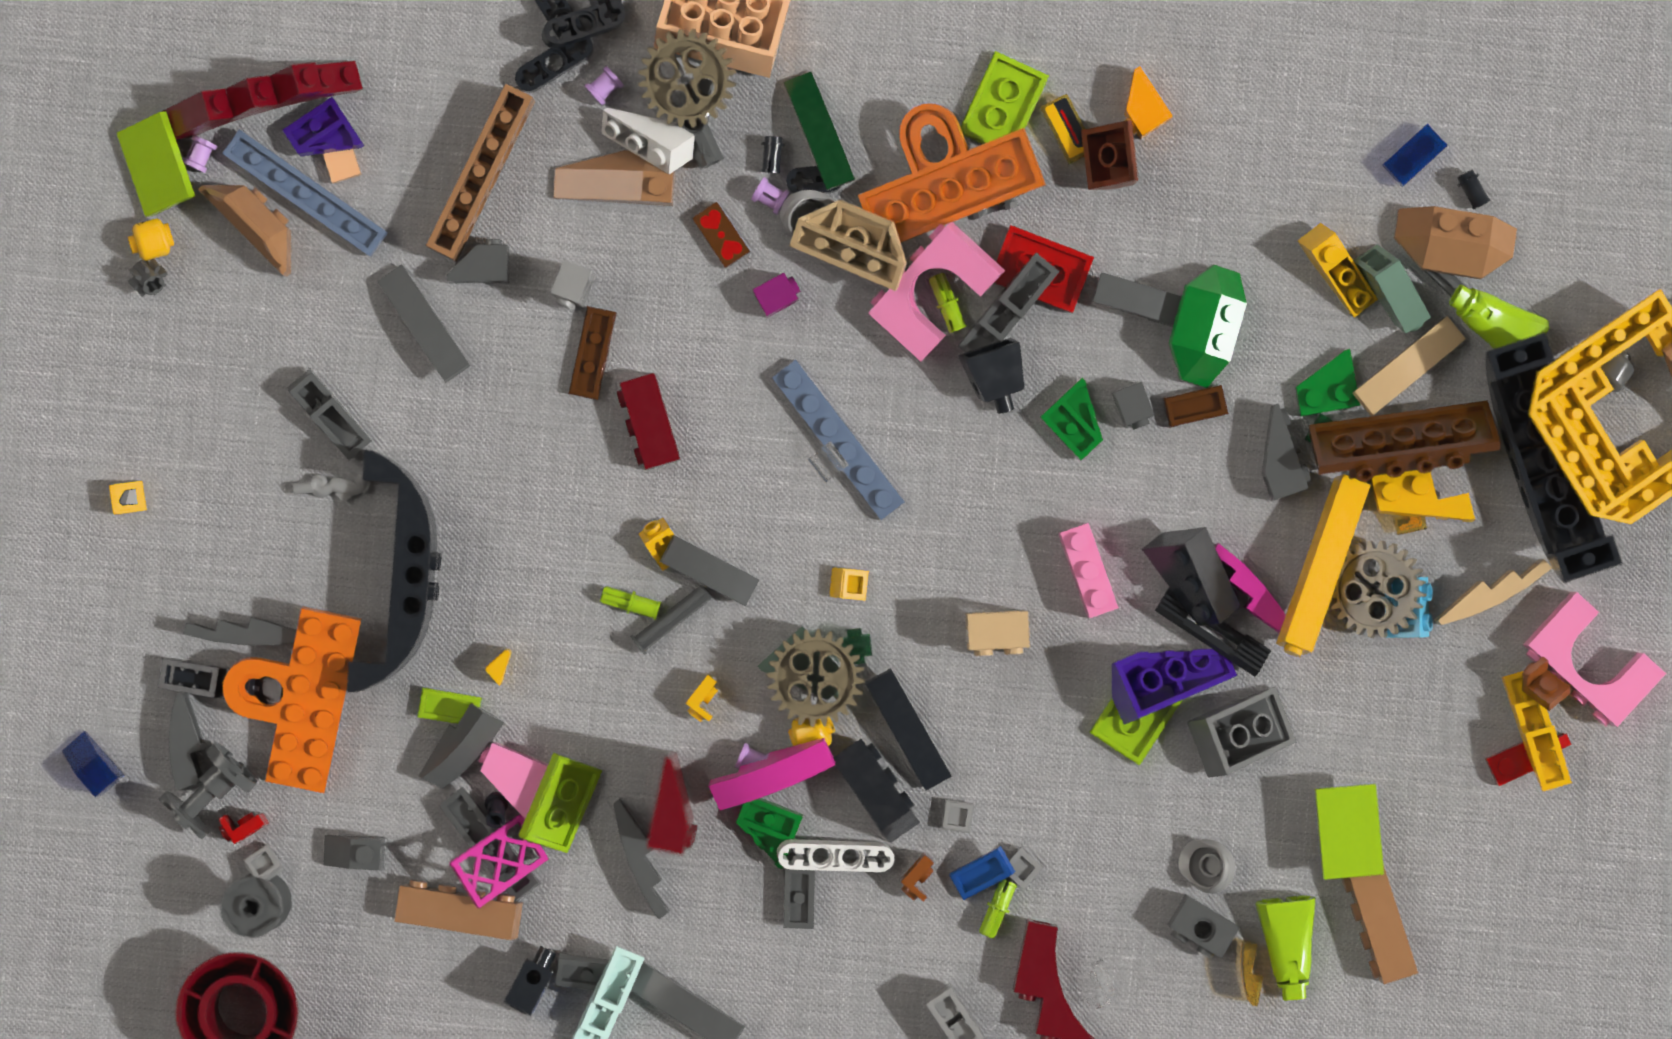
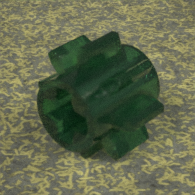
[841,628,872,665]

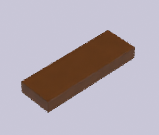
[568,306,617,400]

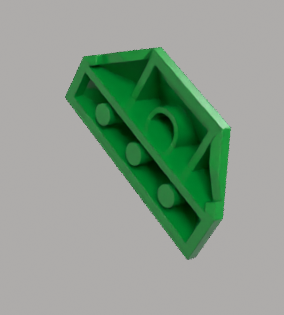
[1168,264,1247,388]

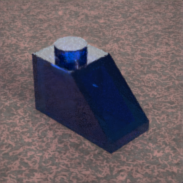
[62,731,125,797]

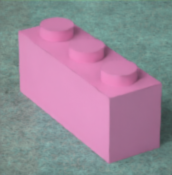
[1058,523,1118,618]

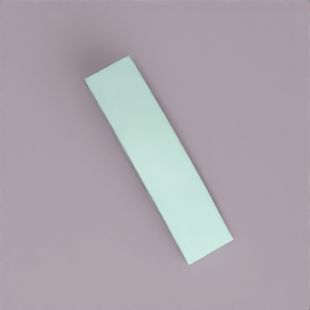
[572,946,644,1039]

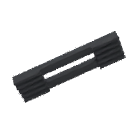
[1155,587,1271,677]

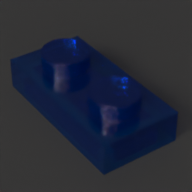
[1382,123,1448,187]

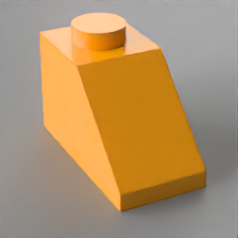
[1124,66,1173,139]

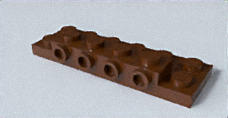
[1308,400,1500,481]

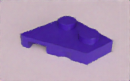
[283,97,365,157]

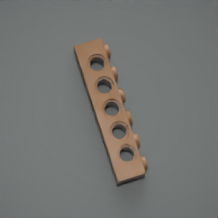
[426,83,536,262]

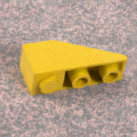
[1297,223,1378,318]

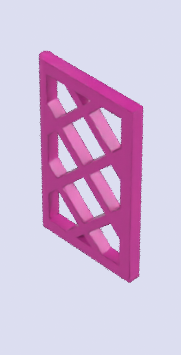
[449,814,549,908]

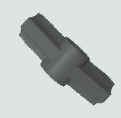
[682,78,724,170]

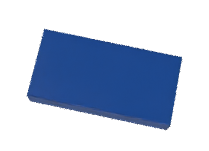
[948,846,1015,900]

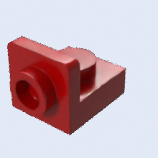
[218,812,269,844]

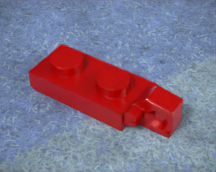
[1485,733,1572,786]

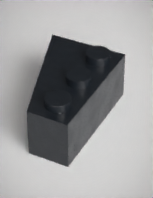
[1142,527,1240,626]
[833,738,920,843]

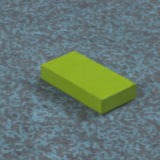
[417,687,482,724]

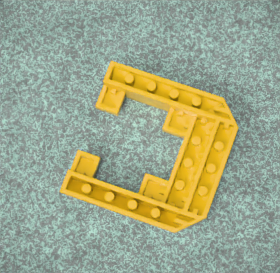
[1528,289,1672,524]

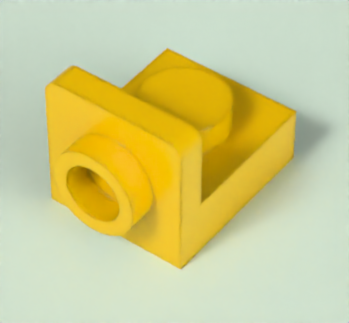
[639,518,674,571]
[686,674,718,722]

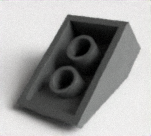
[1187,687,1297,778]

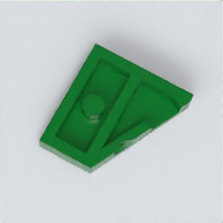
[1295,349,1360,417]
[1040,378,1103,461]
[736,798,804,869]

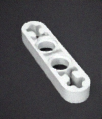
[777,839,894,872]

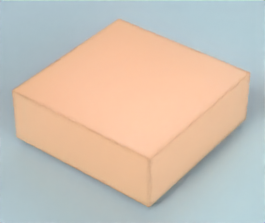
[323,149,362,184]

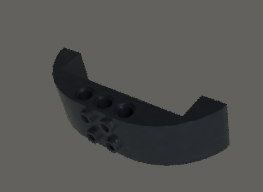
[1485,332,1623,583]
[347,450,442,693]

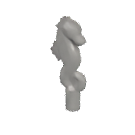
[293,471,371,502]

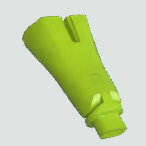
[1449,284,1550,349]
[1255,895,1316,1001]

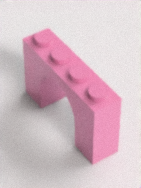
[868,222,1005,362]
[1523,592,1666,727]

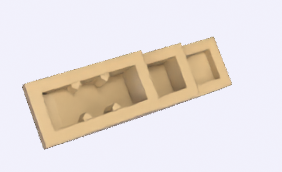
[1352,316,1466,416]
[1433,559,1552,625]

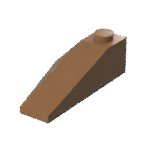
[553,149,675,206]

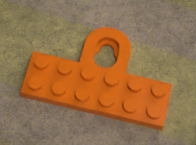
[858,103,1046,243]
[223,606,362,793]

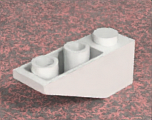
[602,108,695,174]

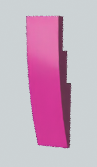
[1214,543,1286,633]
[708,738,836,810]

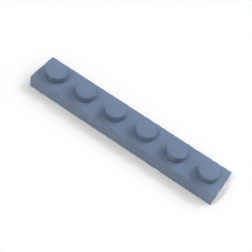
[222,129,388,257]
[772,360,904,520]

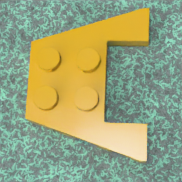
[1370,470,1475,522]

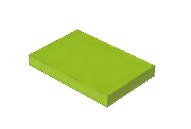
[960,51,1049,144]
[116,111,195,217]
[1089,697,1182,766]
[518,752,603,853]
[1315,783,1384,880]

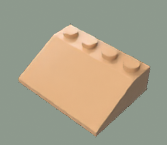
[654,0,790,78]

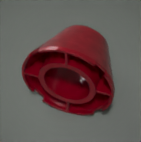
[175,952,298,1039]

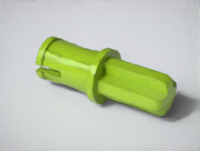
[929,273,967,333]
[600,586,661,620]
[979,879,1018,938]

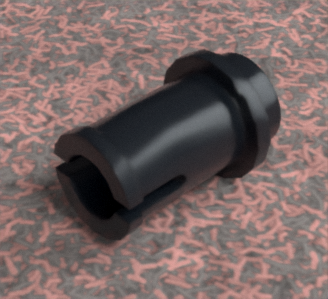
[761,136,785,174]
[1457,169,1490,210]
[484,792,509,828]

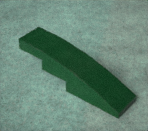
[784,71,855,191]

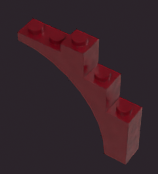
[161,61,363,139]
[1013,918,1095,1039]

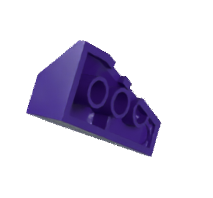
[1112,649,1237,725]

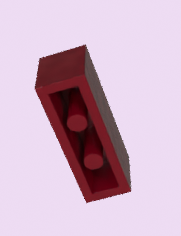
[616,373,681,470]

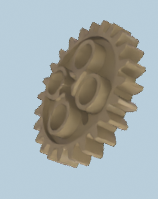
[638,29,736,127]
[1331,540,1426,638]
[766,629,865,727]

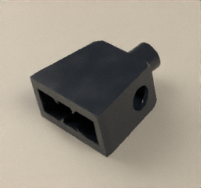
[958,337,1025,414]
[504,946,556,1017]

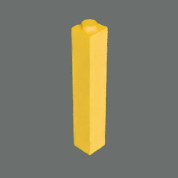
[1276,474,1371,657]

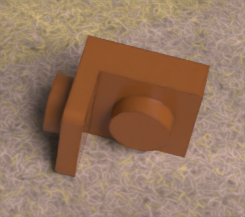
[1522,657,1570,711]
[900,853,934,902]

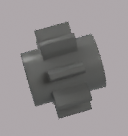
[128,258,168,297]

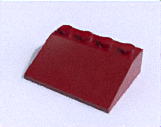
[646,751,698,855]

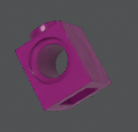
[752,273,801,318]

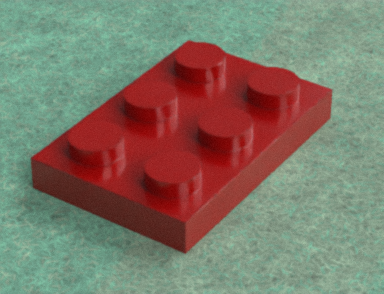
[993,225,1094,314]

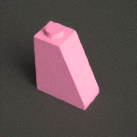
[479,742,548,819]

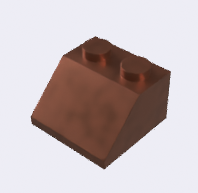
[1081,120,1138,190]

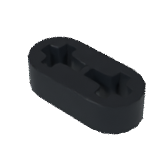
[786,166,841,194]

